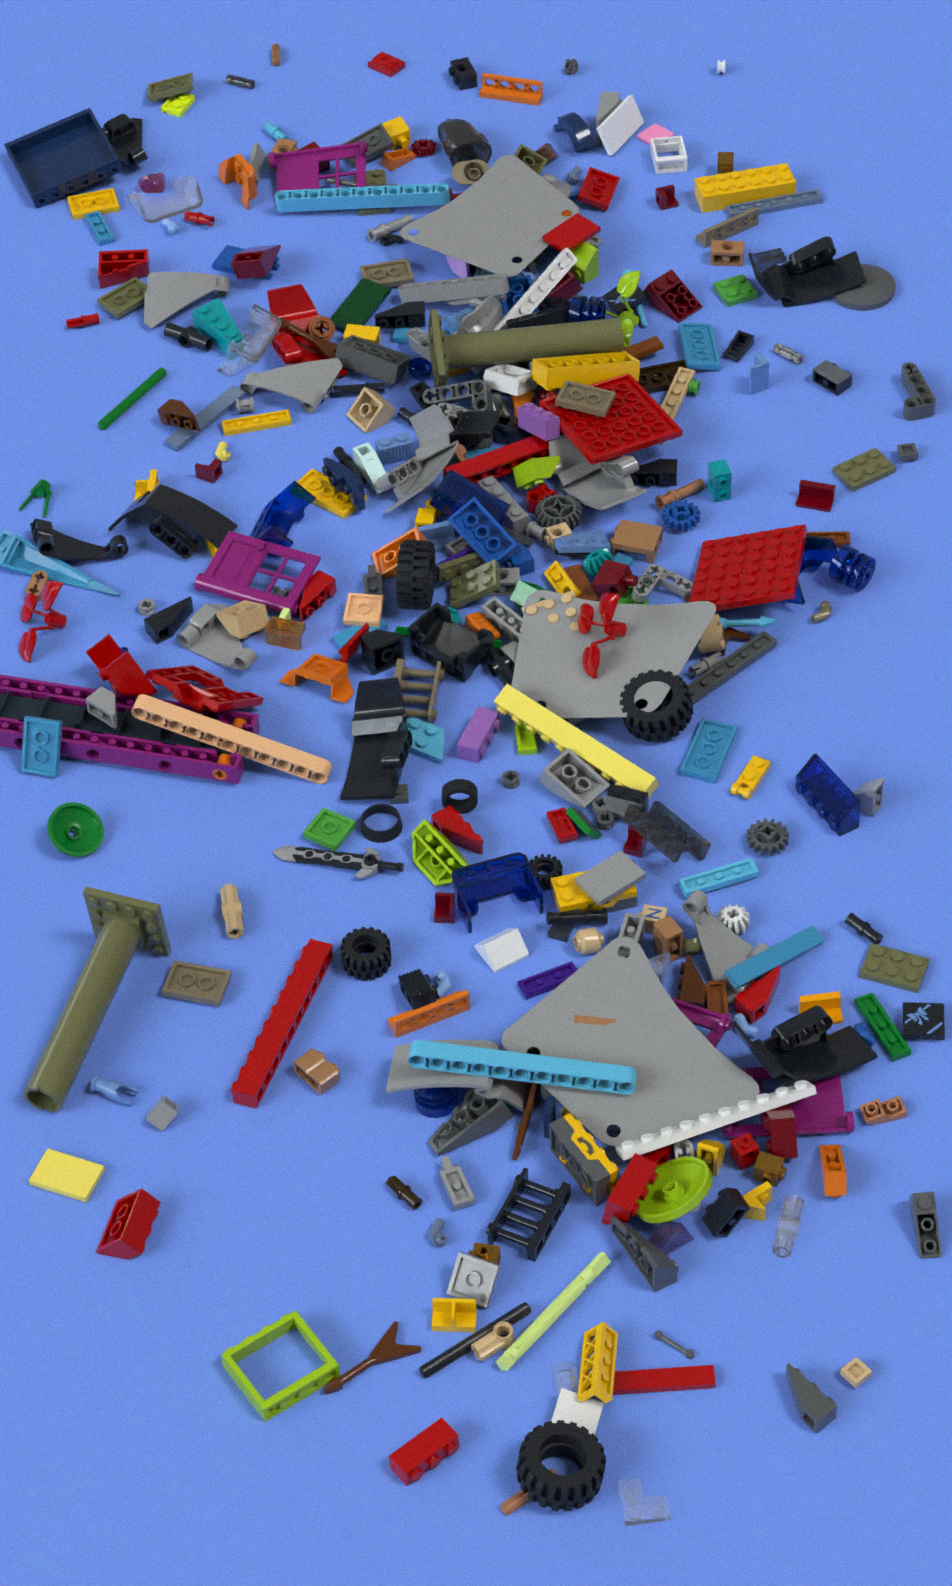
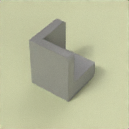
[146,1095,179,1131]

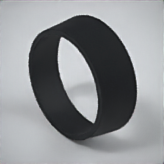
[360,804,403,843]

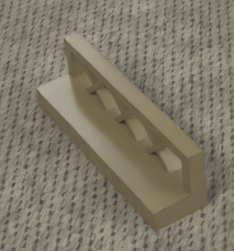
[696,207,759,248]

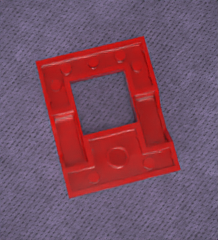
[146,665,264,713]

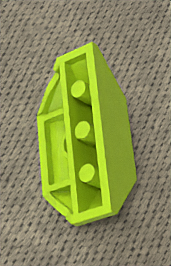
[411,819,470,887]

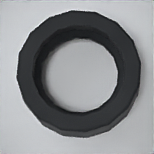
[442,779,478,814]

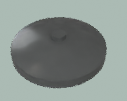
[832,264,896,311]

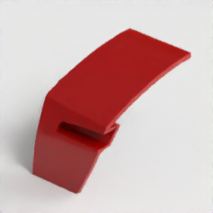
[267,284,348,377]

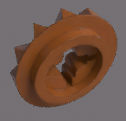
[308,316,335,341]

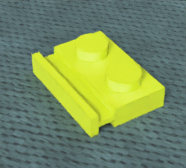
[161,93,195,117]

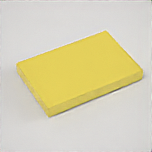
[29,1148,105,1202]

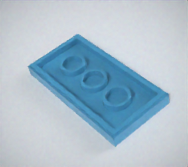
[678,322,721,370]
[679,718,738,784]

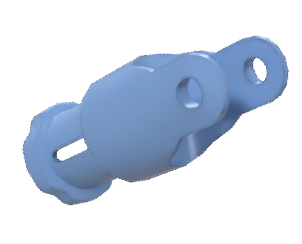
[90,1074,139,1106]

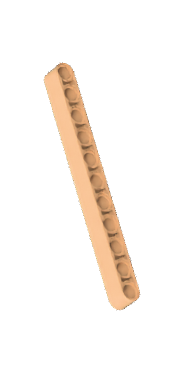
[131,694,332,784]

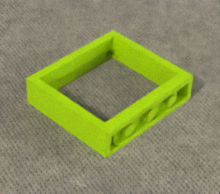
[221,1310,340,1422]

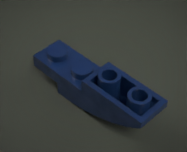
[322,458,365,511]

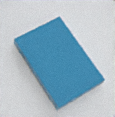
[21,715,62,777]

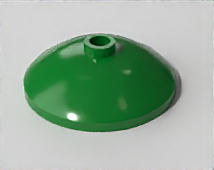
[47,802,104,857]

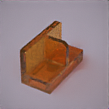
[265,616,306,651]

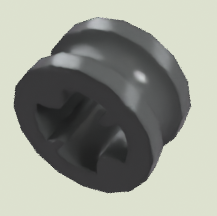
[502,770,520,789]
[597,811,614,830]

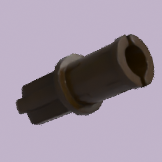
[386,1176,423,1210]

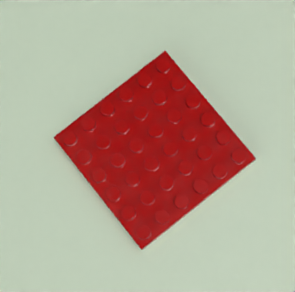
[539,373,683,465]
[689,524,807,611]

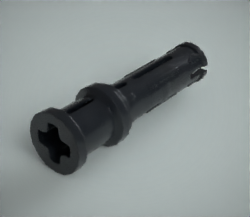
[546,907,608,926]

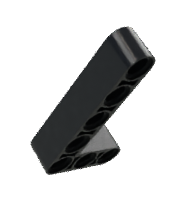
[506,297,579,329]

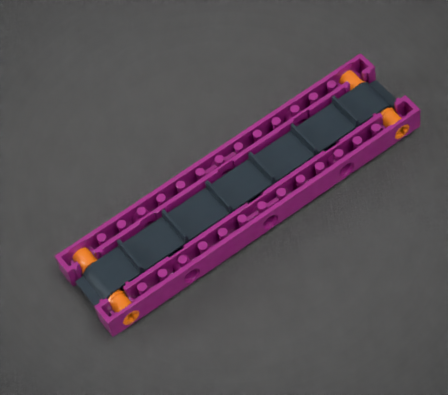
[0,675,260,784]

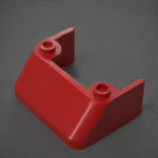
[86,634,158,697]

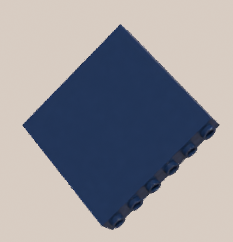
[4,108,123,208]

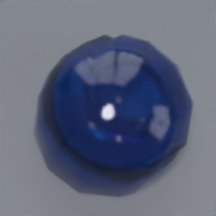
[408,357,433,381]

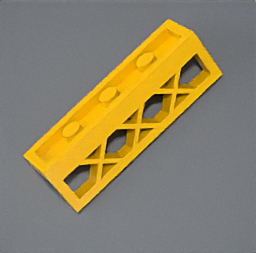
[577,1321,618,1404]

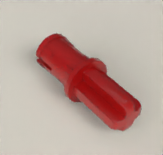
[184,211,215,226]
[66,313,100,329]

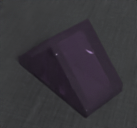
[648,1221,694,1255]

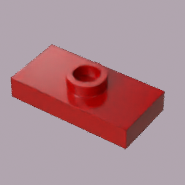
[546,807,578,844]

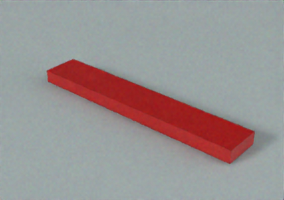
[587,1365,716,1396]

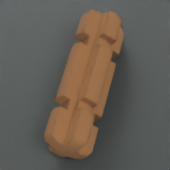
[271,44,281,66]

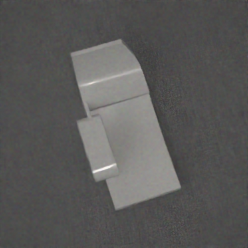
[377,404,459,513]

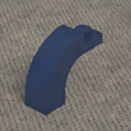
[553,112,595,152]

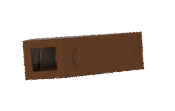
[157,399,200,432]
[676,954,706,1008]

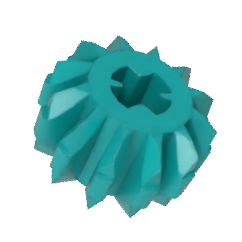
[583,548,614,577]

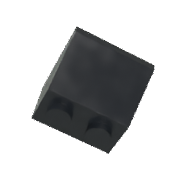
[360,629,405,675]

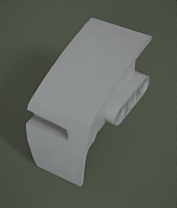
[549,434,647,510]
[386,1040,532,1112]

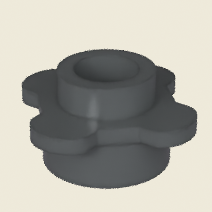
[564,59,579,74]

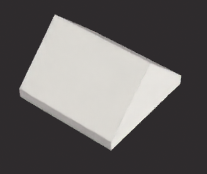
[474,928,529,973]

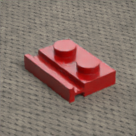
[368,52,405,77]

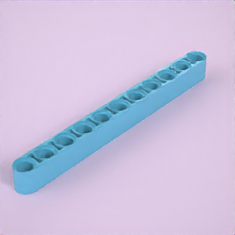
[275,183,450,212]
[408,1040,637,1095]

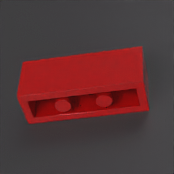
[389,1417,460,1486]

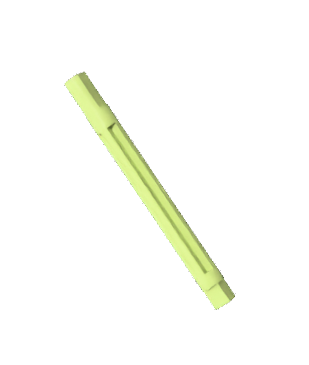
[496,1252,611,1371]

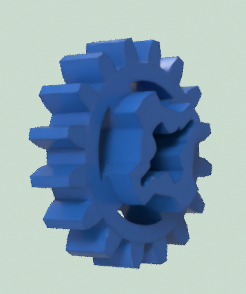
[662,499,700,532]

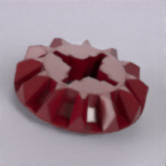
[411,138,436,156]

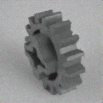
[746,818,789,856]

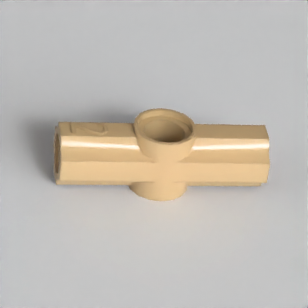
[220,883,244,939]

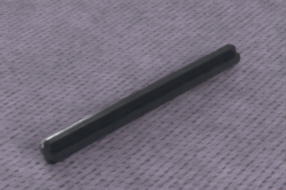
[419,1302,531,1378]

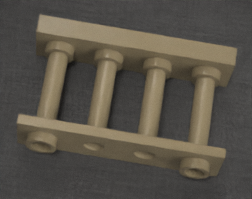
[393,659,445,724]

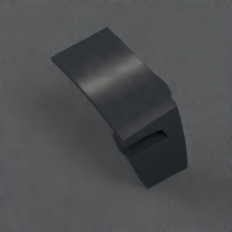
[748,236,867,308]
[108,484,238,559]
[340,677,413,800]
[732,1006,878,1087]

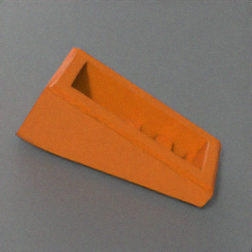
[381,148,416,171]
[465,612,501,639]

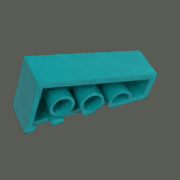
[192,298,245,359]

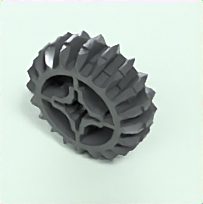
[535,493,583,530]

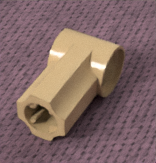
[471,1322,514,1362]

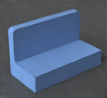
[749,353,769,395]
[418,521,456,551]

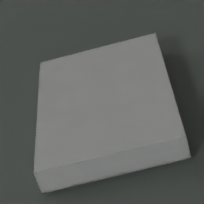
[575,850,646,906]

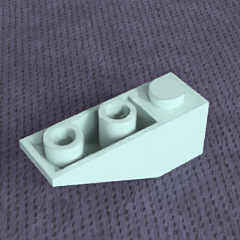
[352,442,386,494]

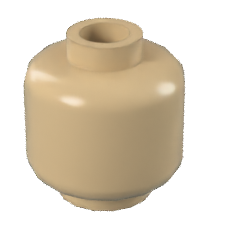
[573,927,604,955]

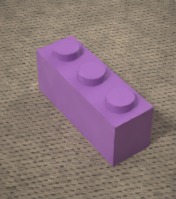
[517,402,561,441]
[457,706,501,763]

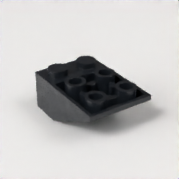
[449,411,501,451]

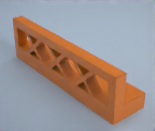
[479,73,543,106]
[388,990,470,1038]

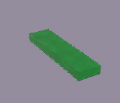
[854,992,912,1062]

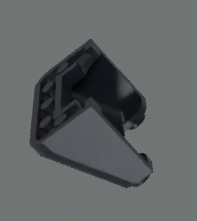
[408,602,494,682]

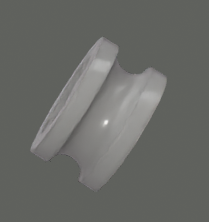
[138,599,156,616]

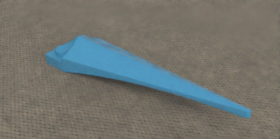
[0,529,120,597]

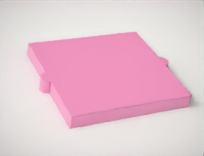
[637,123,674,145]

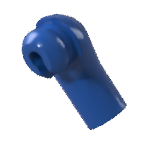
[854,1022,877,1047]

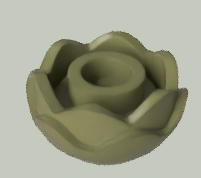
[682,938,702,955]

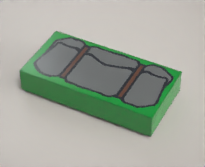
[566,807,602,839]

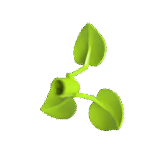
[584,271,641,347]

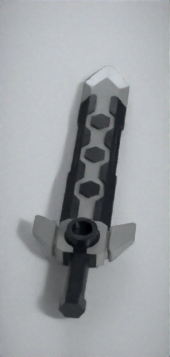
[272,845,404,878]

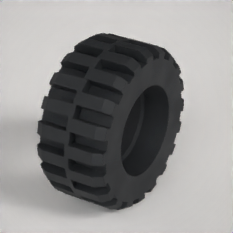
[396,540,436,610]
[620,669,693,742]
[516,1420,606,1511]

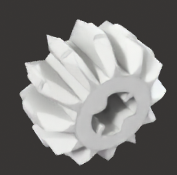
[716,904,750,936]

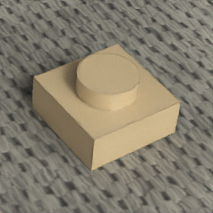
[840,1357,872,1388]

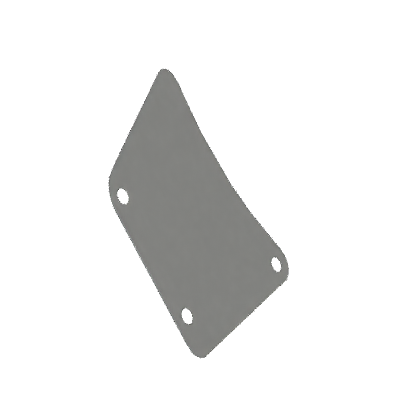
[400,155,579,277]
[511,590,716,718]
[502,937,760,1147]

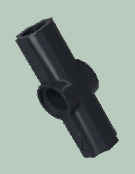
[164,322,213,352]
[483,644,514,686]

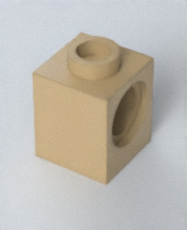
[544,522,573,552]

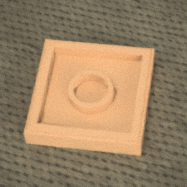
[343,593,385,627]

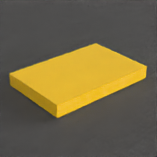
[67,188,120,220]

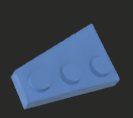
[554,529,611,553]

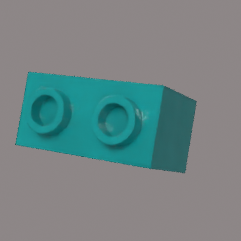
[708,459,732,502]

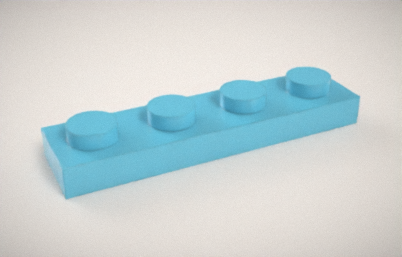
[679,858,759,898]

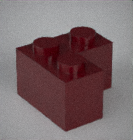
[762,1104,798,1159]

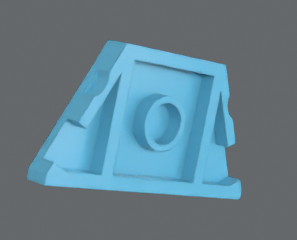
[407,717,445,765]

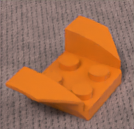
[218,154,258,210]
[280,653,354,703]

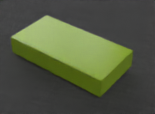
[514,723,537,756]

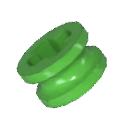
[688,378,701,395]

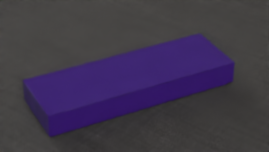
[517,961,577,1000]

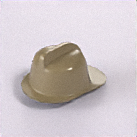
[452,159,490,185]

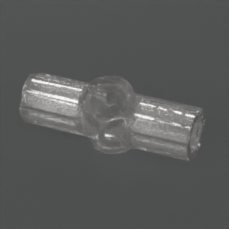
[773,1194,804,1258]

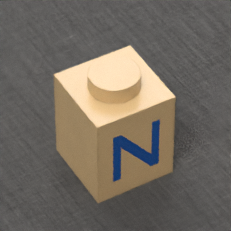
[638,904,668,934]

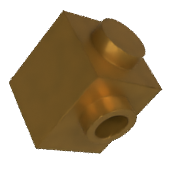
[717,152,734,174]
[753,1151,787,1187]
[468,1243,501,1264]

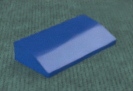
[447,497,521,565]

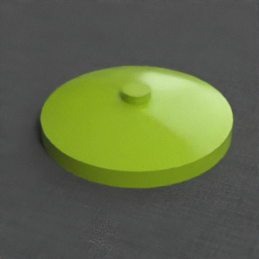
[637,1157,713,1223]

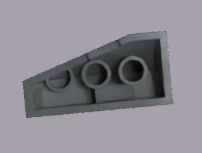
[428,1088,514,1156]
[611,1216,679,1292]

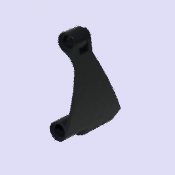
[102,114,148,166]
[30,518,129,561]

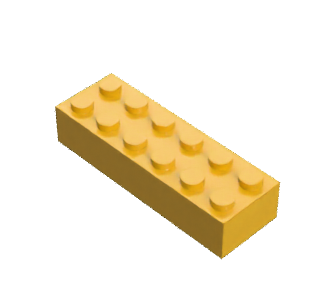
[694,163,796,213]
[531,351,640,391]

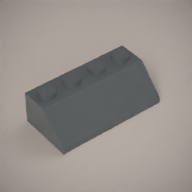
[335,335,412,385]

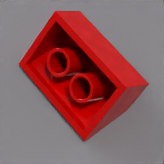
[601,1153,659,1224]
[96,1188,161,1260]

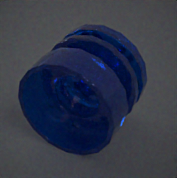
[569,295,606,323]
[829,545,876,592]
[414,1087,458,1118]

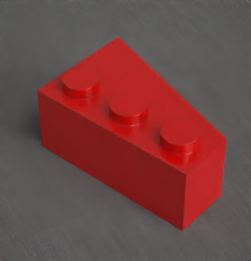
[98,249,150,289]

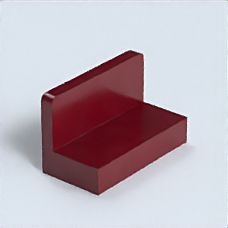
[796,480,836,512]

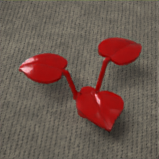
[19,581,67,663]
[578,593,627,679]

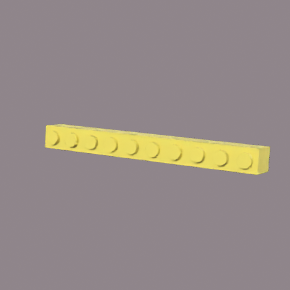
[494,684,659,798]

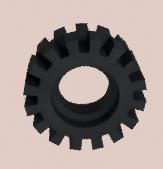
[527,854,563,891]

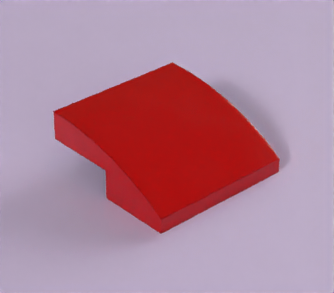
[338,622,369,663]

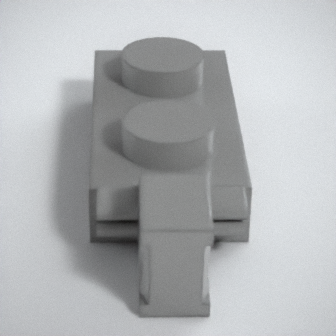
[439,1156,475,1210]

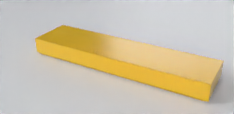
[221,409,292,436]

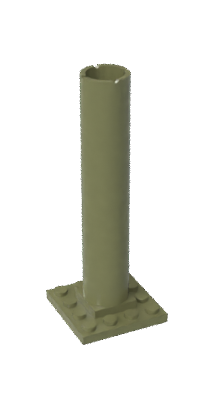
[428,309,624,397]
[23,887,171,1113]

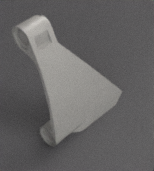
[144,272,230,329]
[240,358,343,413]
[177,603,258,671]
[682,890,769,1004]

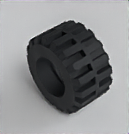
[340,927,392,981]

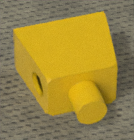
[382,116,411,149]

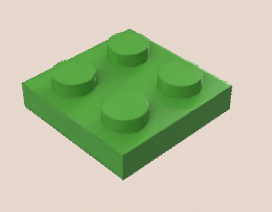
[713,274,758,307]
[303,808,356,851]

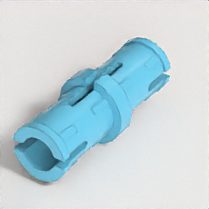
[263,122,289,141]

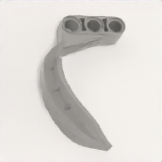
[406,295,503,361]

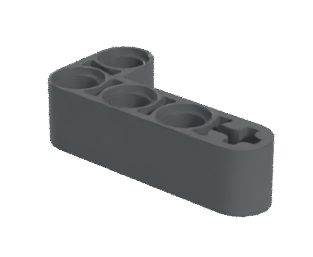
[901,362,936,421]
[422,379,493,411]

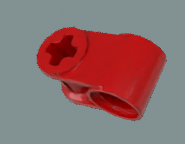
[526,483,559,514]

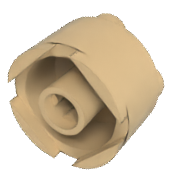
[698,614,726,654]

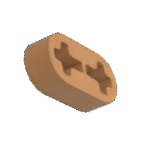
[26,570,49,602]

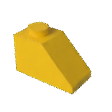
[697,1139,725,1177]

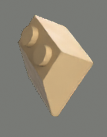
[346,387,396,433]
[216,600,270,639]

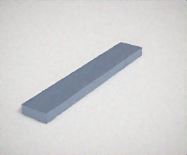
[726,189,823,218]
[165,385,246,451]

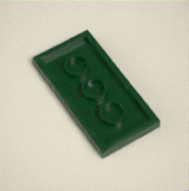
[330,278,391,332]

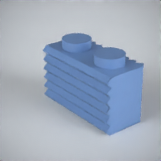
[375,433,413,466]

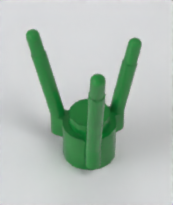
[19,479,52,518]

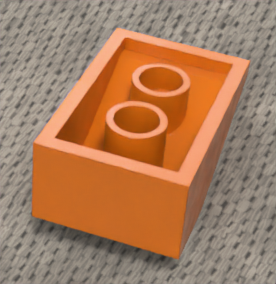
[371,527,428,579]

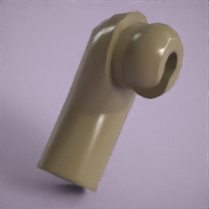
[811,601,832,623]

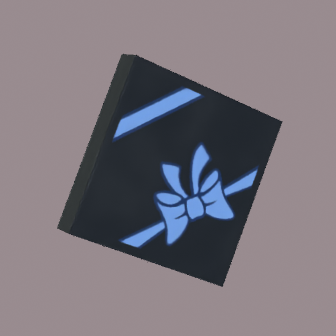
[602,286,647,316]
[902,1002,945,1040]

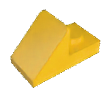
[743,1181,772,1221]

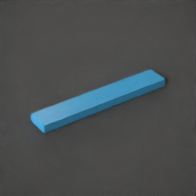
[724,925,825,990]

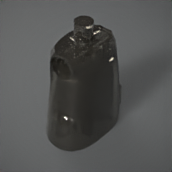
[438,118,492,167]

